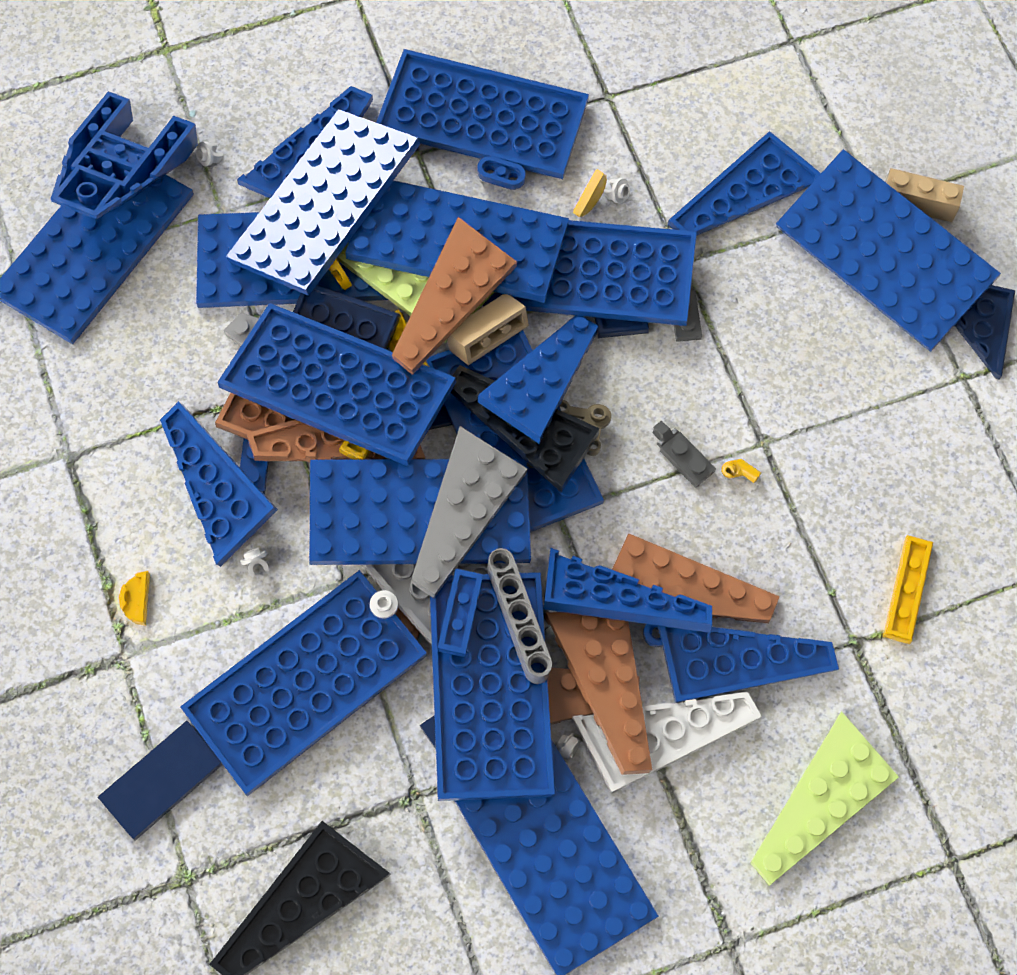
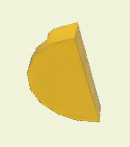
[573,169,607,217]
[329,259,352,290]
[119,571,150,626]

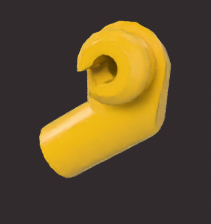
[721,459,761,483]

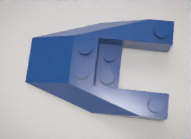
[51,91,198,219]

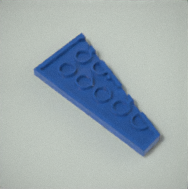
[237,86,373,198]
[668,131,821,236]
[478,315,598,444]
[160,401,278,567]
[543,548,712,633]
[658,625,839,703]

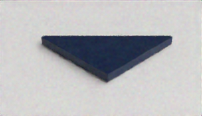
[955,285,1015,380]

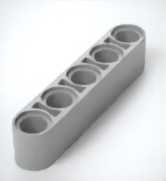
[487,548,552,684]

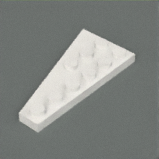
[572,692,762,794]

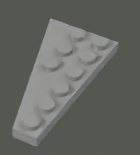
[411,426,527,598]

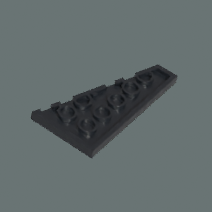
[450,365,600,492]
[209,821,391,975]

